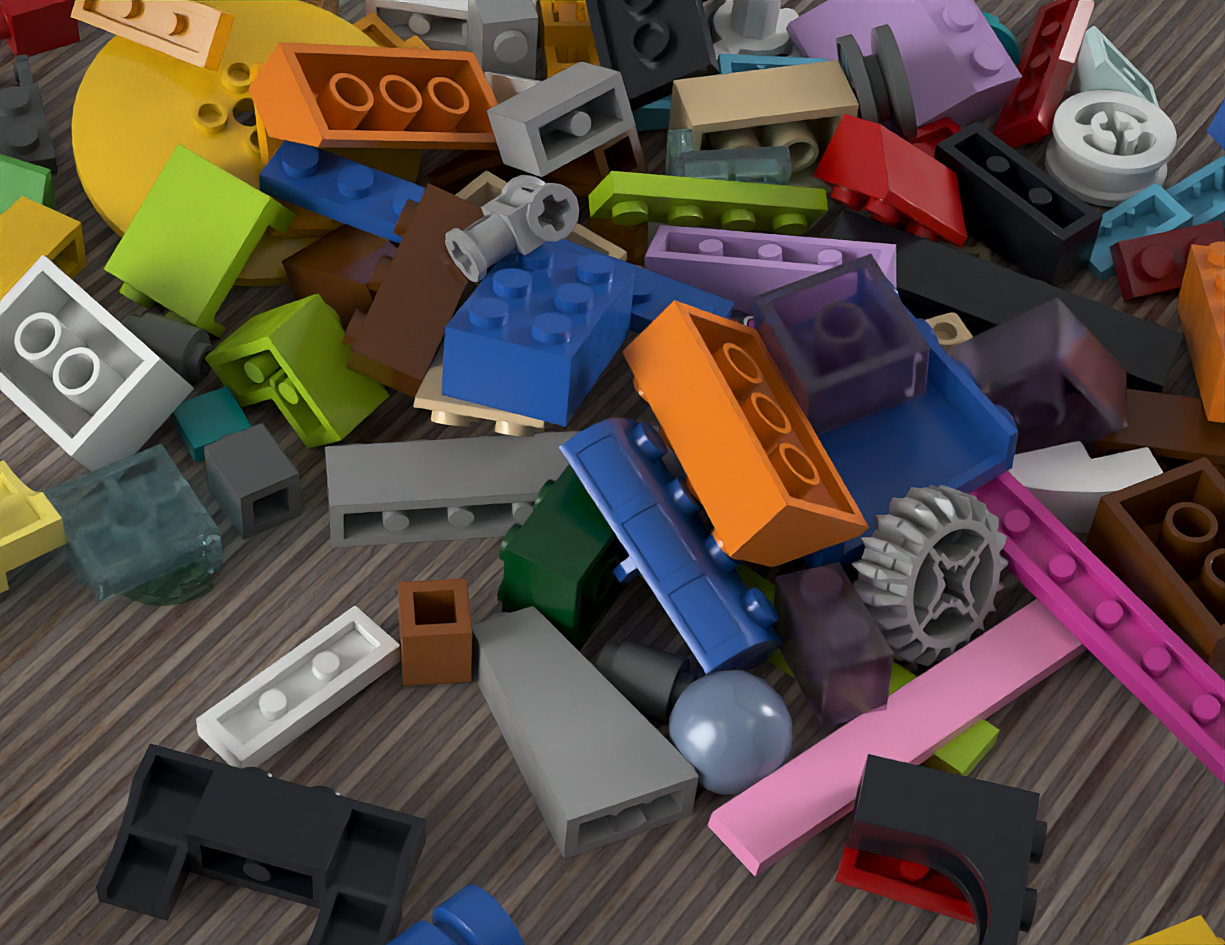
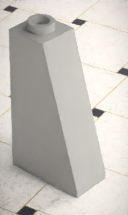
[471,606,698,859]

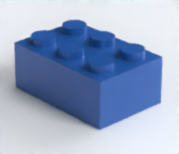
[442,242,635,426]

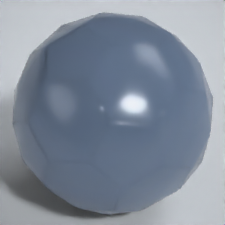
[668,670,792,795]

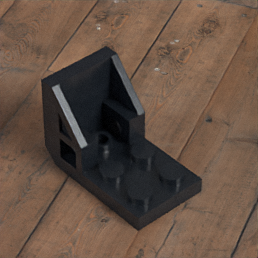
[585,0,720,111]

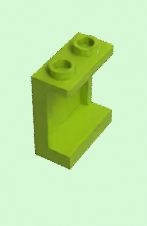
[104,144,296,338]

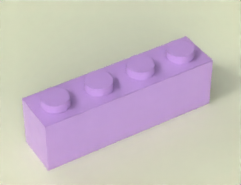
[645,225,896,328]

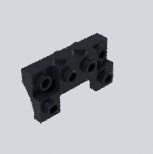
[96,743,426,945]

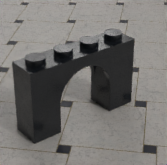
[846,754,1047,945]

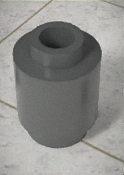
[123,313,214,386]
[595,640,698,724]

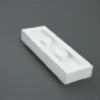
[196,606,401,768]

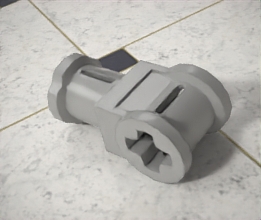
[445,175,579,282]

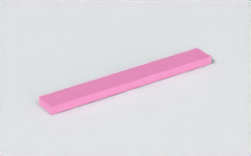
[708,599,1088,877]

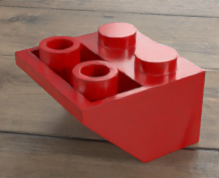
[813,114,967,248]

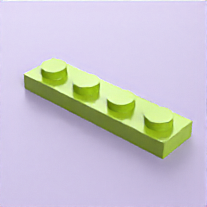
[588,171,828,236]

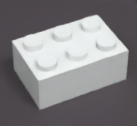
[0,255,194,483]

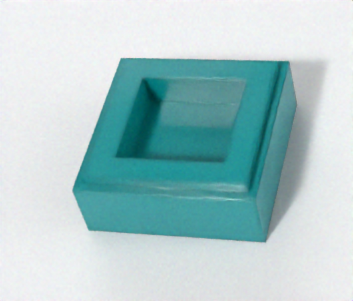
[170,386,252,463]

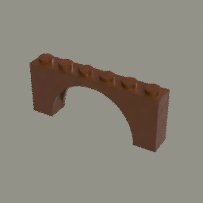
[282,126,649,328]

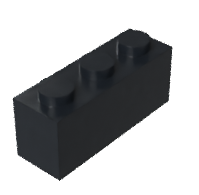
[934,122,1103,287]

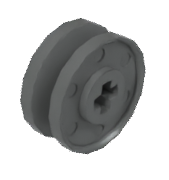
[836,24,917,141]

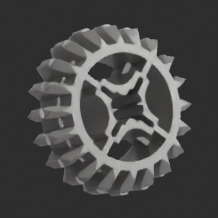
[848,485,1009,667]

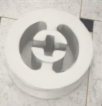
[1045,90,1177,207]

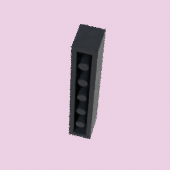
[830,209,1184,401]

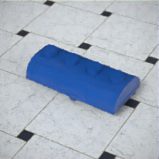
[559,417,783,674]

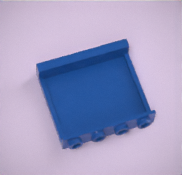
[762,259,1018,580]

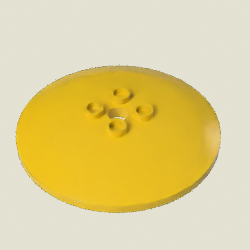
[72,0,422,287]

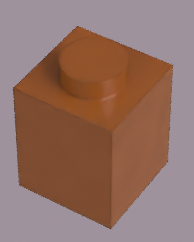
[398,578,472,686]

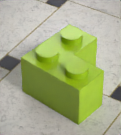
[204,293,389,449]

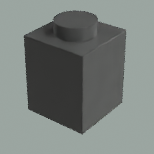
[204,423,301,540]

